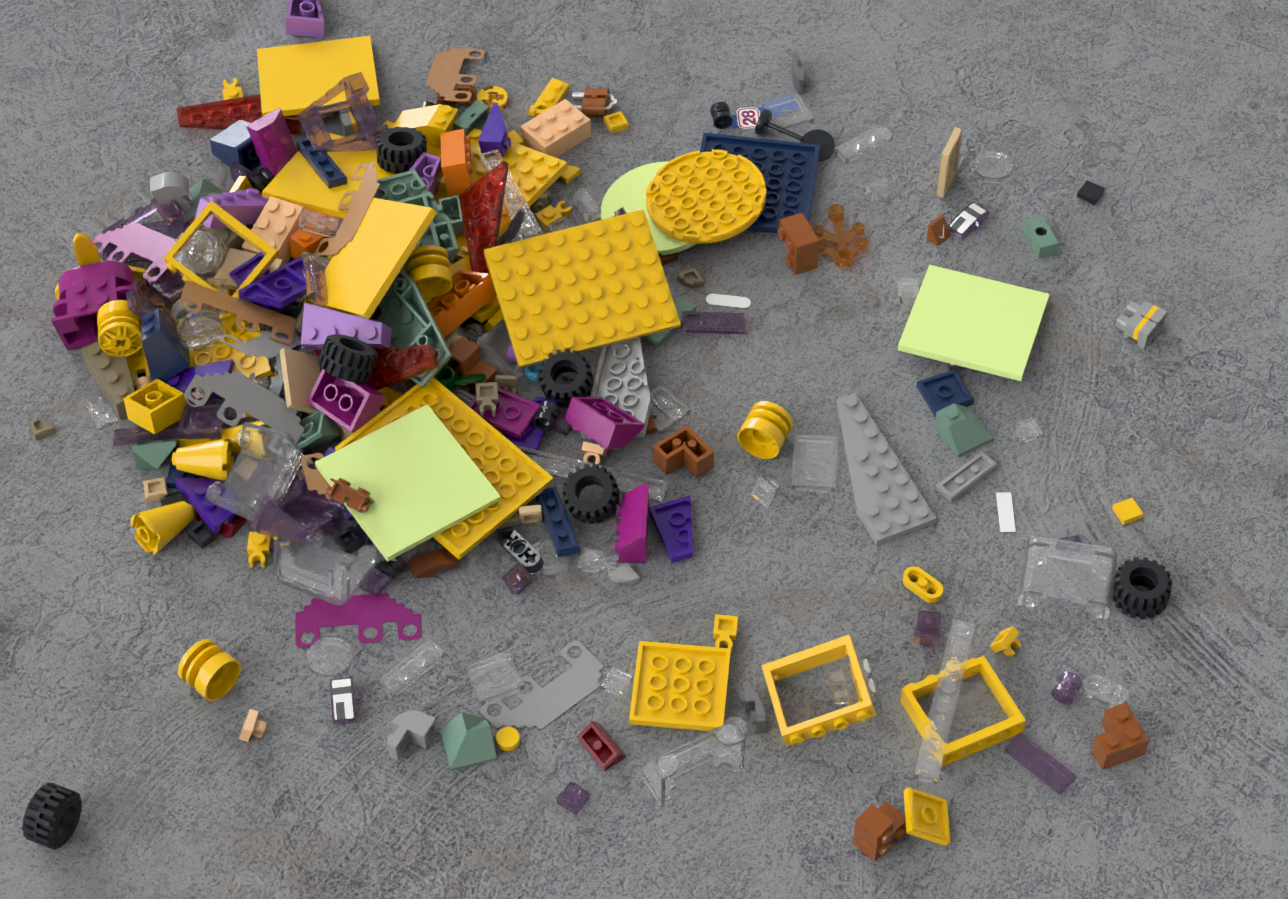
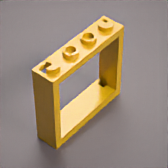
[163,200,279,312]
[761,635,877,746]
[900,655,1026,767]

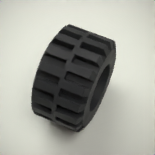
[376,127,427,174]
[318,334,378,383]
[538,349,594,408]
[562,464,620,524]
[1111,557,1173,619]
[22,782,82,850]

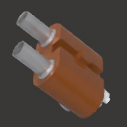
[572,88,617,117]

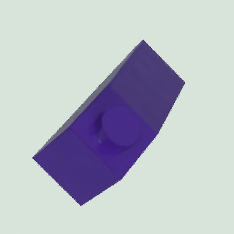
[478,103,511,157]

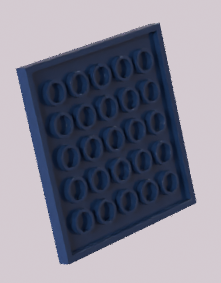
[700,132,820,234]

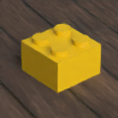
[123,379,188,434]

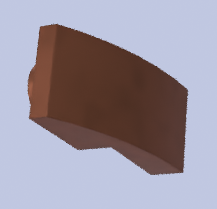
[407,548,460,579]

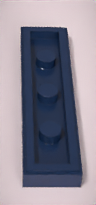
[296,137,347,189]
[535,486,580,558]

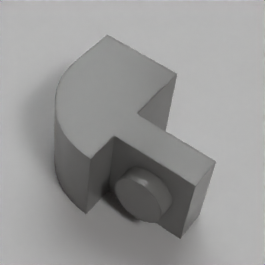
[150,172,193,212]
[387,711,437,760]

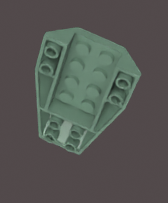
[342,269,452,387]

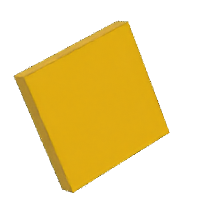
[904,787,951,846]

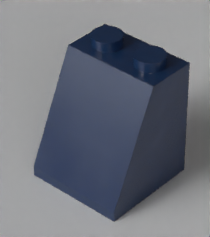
[210,120,261,176]
[141,309,190,382]

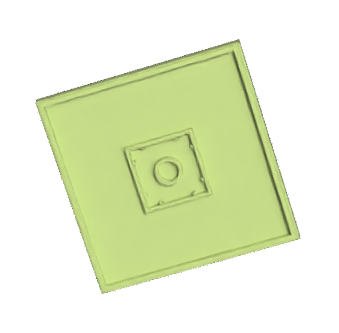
[898,265,1050,381]
[315,404,501,562]

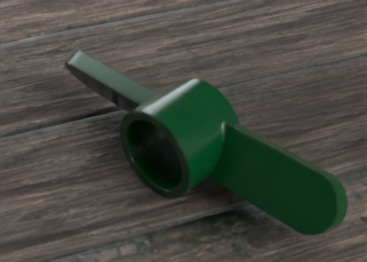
[405,366,486,392]

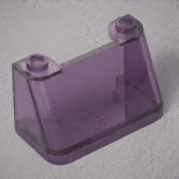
[251,464,348,543]

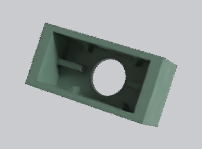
[453,100,490,136]
[439,195,466,235]
[1022,215,1059,259]

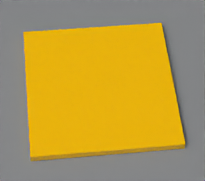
[257,36,380,116]
[262,130,396,219]
[305,198,437,319]

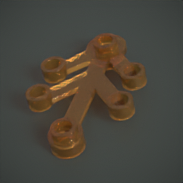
[813,204,868,268]

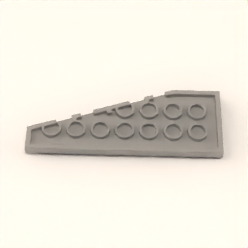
[581,337,652,439]
[836,393,936,546]

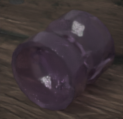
[1051,672,1082,705]

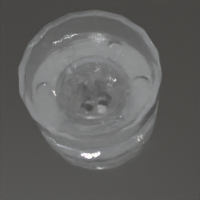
[174,230,227,275]
[171,299,224,349]

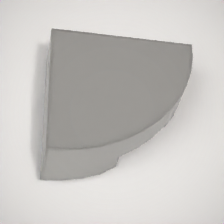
[608,562,640,585]

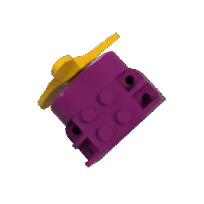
[51,233,151,350]

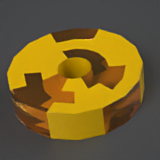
[477,86,508,112]

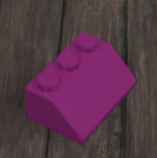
[246,108,298,178]
[306,369,386,433]
[564,397,645,450]
[615,483,649,564]

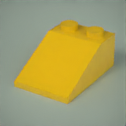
[392,104,458,148]

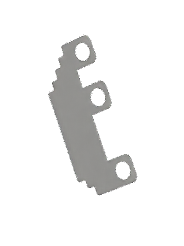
[217,323,301,359]
[184,370,305,459]
[480,640,604,729]

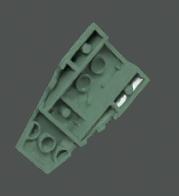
[373,170,459,272]

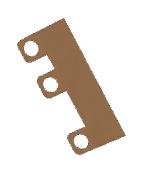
[179,281,297,344]

